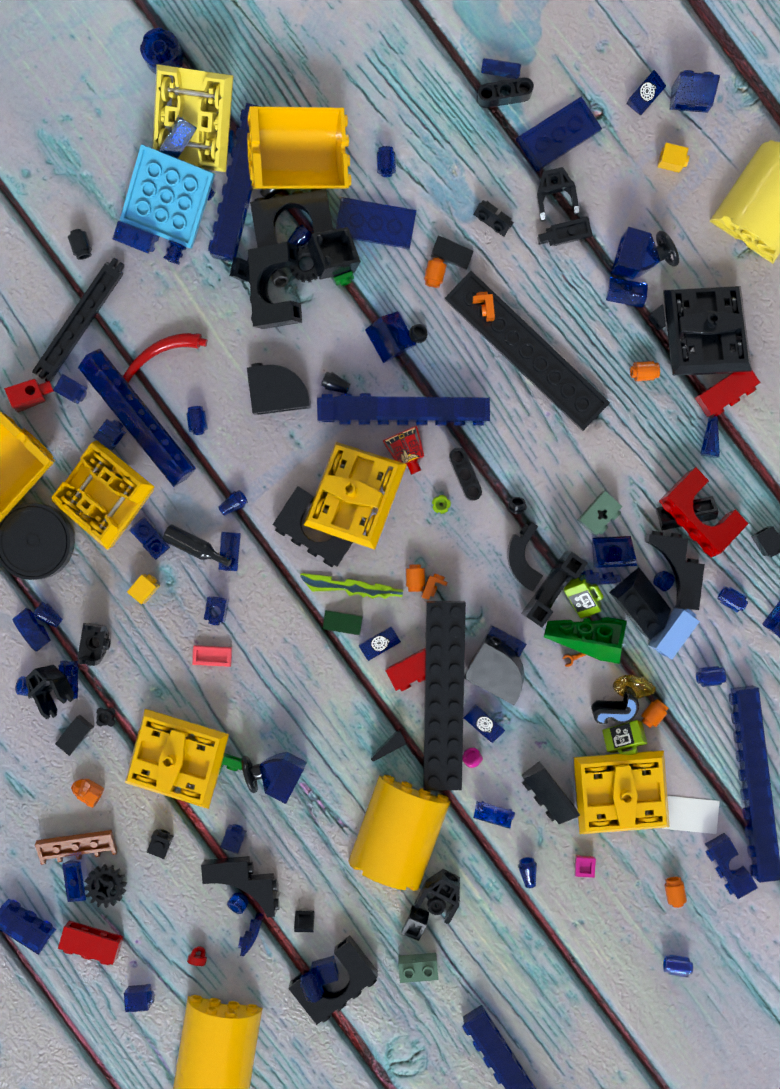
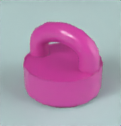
[462,748,483,768]

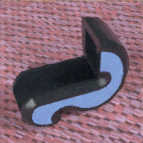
[591,686,639,724]

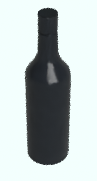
[163,524,232,567]

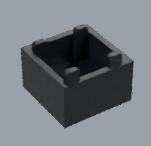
[307,227,361,280]

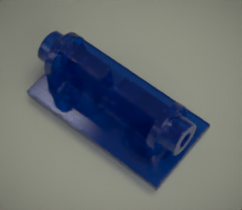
[218,532,241,571]
[58,660,78,699]
[473,801,515,829]

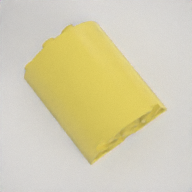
[710,140,780,264]

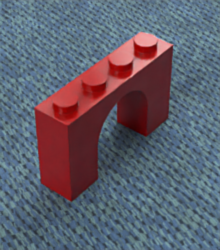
[659,467,749,558]

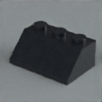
[609,567,671,640]
[522,761,580,824]

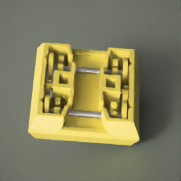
[152,64,233,172]

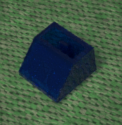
[670,70,720,113]

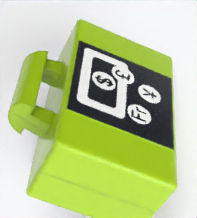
[564,575,604,618]
[602,720,647,755]

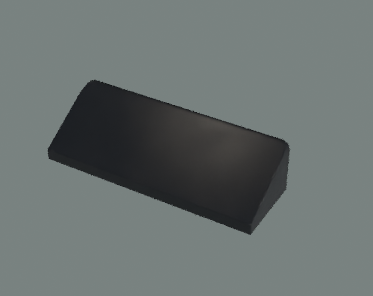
[656,496,719,531]

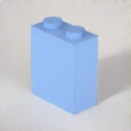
[648,608,700,659]

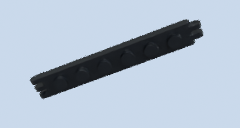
[32,258,125,382]

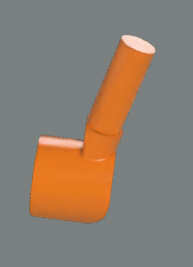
[562,652,586,667]

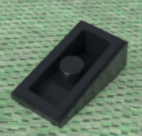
[431,235,474,270]
[55,715,94,756]
[371,728,406,761]

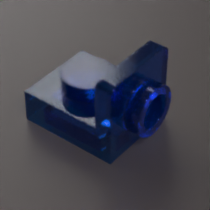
[220,824,247,854]

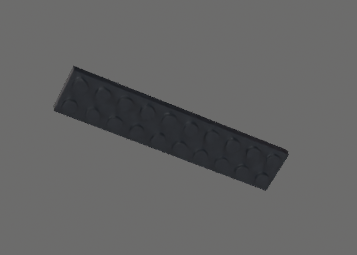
[444,271,610,431]
[423,601,466,791]

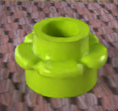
[432,495,451,514]

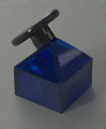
[611,227,679,280]
[241,752,307,804]

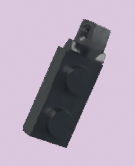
[537,217,593,246]

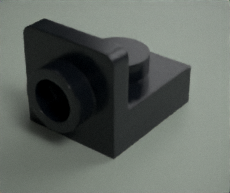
[147,829,174,859]
[401,905,429,941]

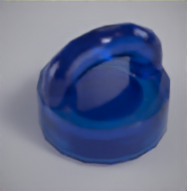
[653,571,675,591]
[15,676,28,696]
[227,892,249,914]

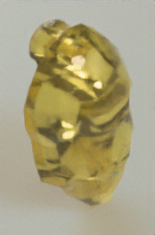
[613,675,656,699]

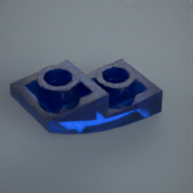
[129,517,170,560]
[579,569,621,585]
[12,608,51,652]
[238,913,264,956]

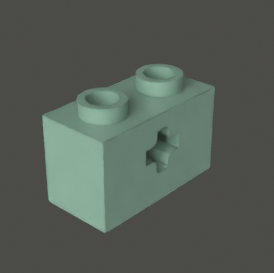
[577,491,623,535]
[398,953,439,983]

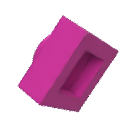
[574,855,596,878]

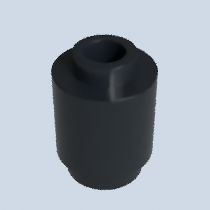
[68,229,92,260]

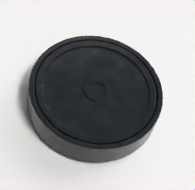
[0,503,75,580]

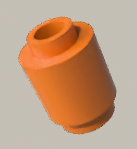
[424,258,447,288]
[630,361,660,382]
[406,564,425,592]
[641,699,669,728]
[664,877,687,908]

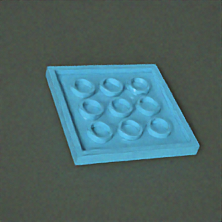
[120,144,216,249]

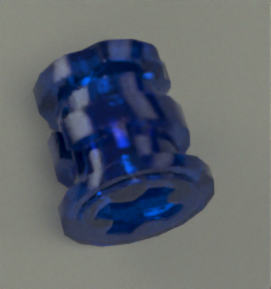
[163,240,187,265]

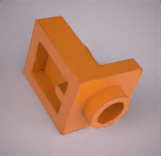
[472,292,495,322]
[421,573,448,600]

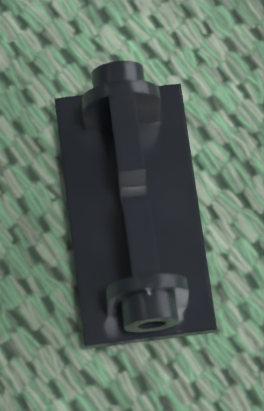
[473,200,514,237]

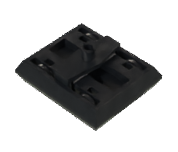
[663,286,752,376]

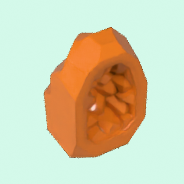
[71,779,104,808]

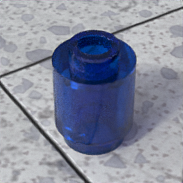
[376,146,396,177]
[186,406,208,435]
[717,586,748,613]
[696,666,726,687]
[663,955,693,978]
[300,971,324,1003]

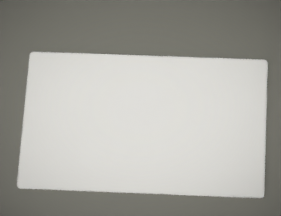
[662,796,720,834]

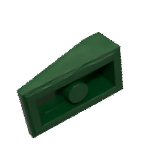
[323,610,363,635]

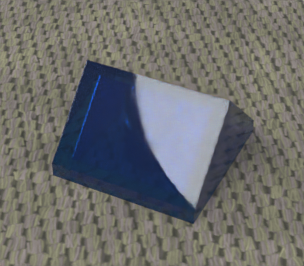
[365,311,417,364]
[592,536,637,568]

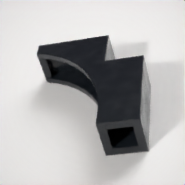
[645,531,705,610]
[201,856,280,918]

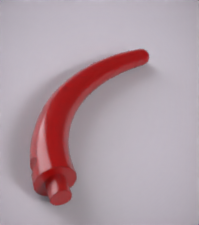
[119,333,208,389]

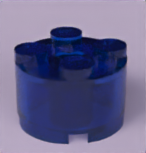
[140,28,183,74]

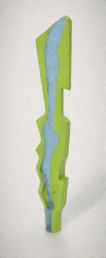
[300,573,403,599]

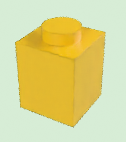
[657,142,690,173]
[127,574,160,604]

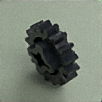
[84,864,127,908]

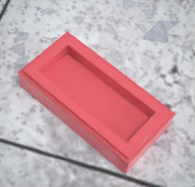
[192,645,232,667]

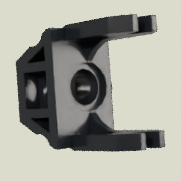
[536,167,579,222]
[77,623,111,666]
[25,665,74,719]
[414,869,460,924]

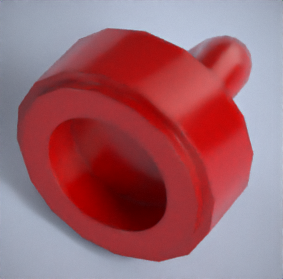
[187,946,207,966]

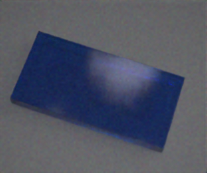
[516,96,602,172]
[336,197,417,250]

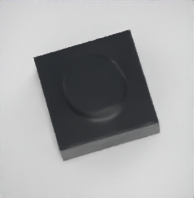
[229,257,249,282]
[294,911,315,932]

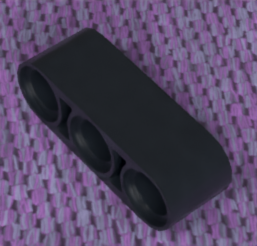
[477,77,534,108]
[449,448,482,501]

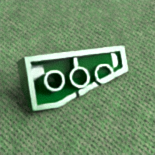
[544,617,627,664]

